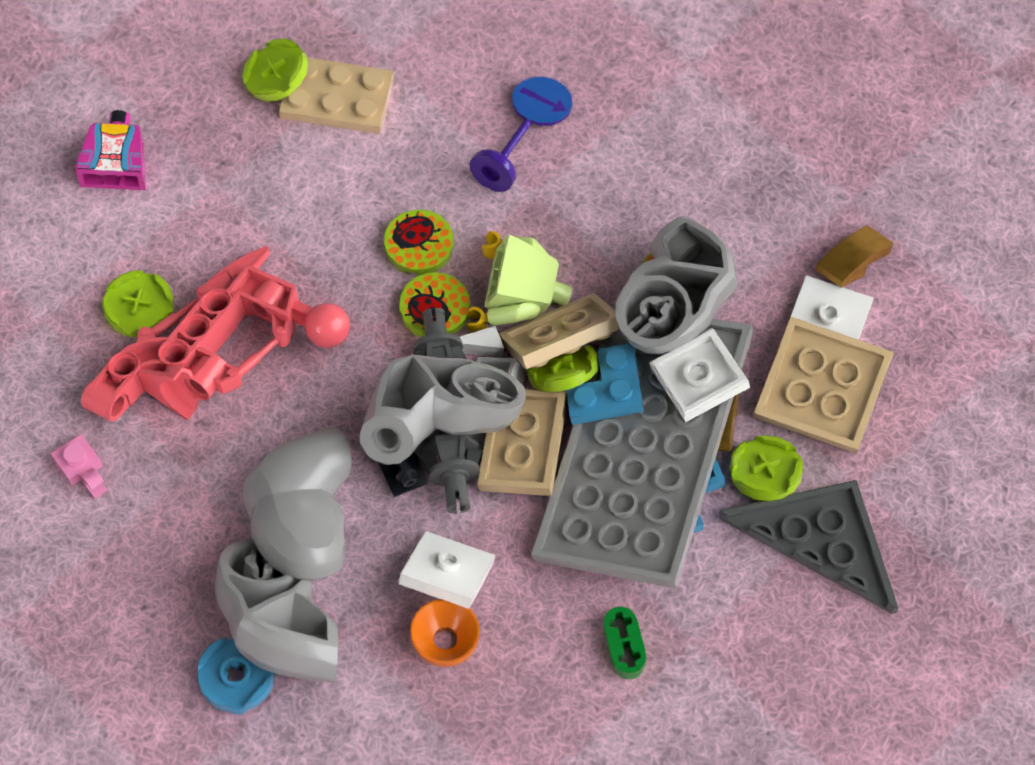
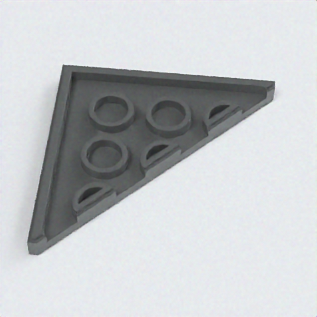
[719,480,899,614]

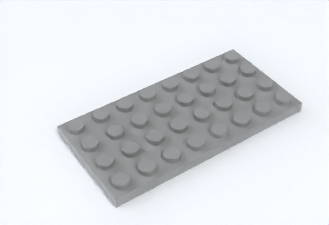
[531,303,753,589]

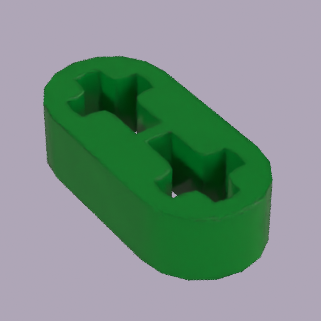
[603,607,646,679]

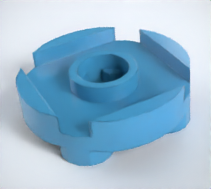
[198,637,275,715]

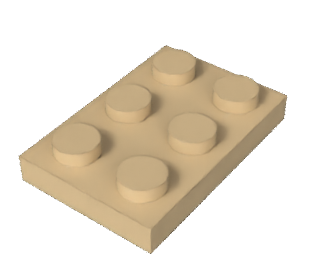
[279,57,394,134]
[498,293,620,369]
[477,389,568,496]

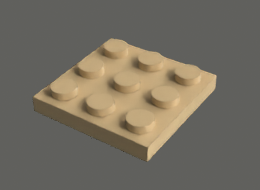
[753,317,894,454]

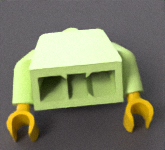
[467,231,572,333]

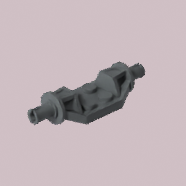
[412,308,486,514]

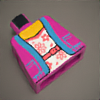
[75,110,146,190]

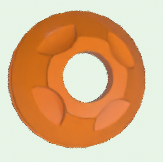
[410,599,480,667]

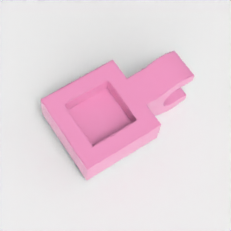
[50,434,107,499]

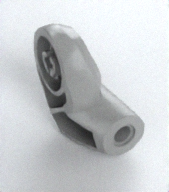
[615,216,738,354]
[360,354,526,465]
[242,427,352,579]
[215,539,338,683]

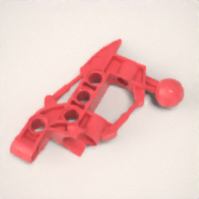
[81,246,350,422]

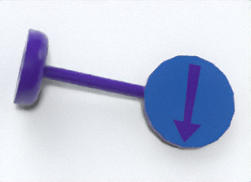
[469,77,573,192]

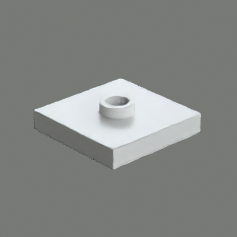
[784,275,874,340]
[649,328,750,422]
[398,531,495,609]

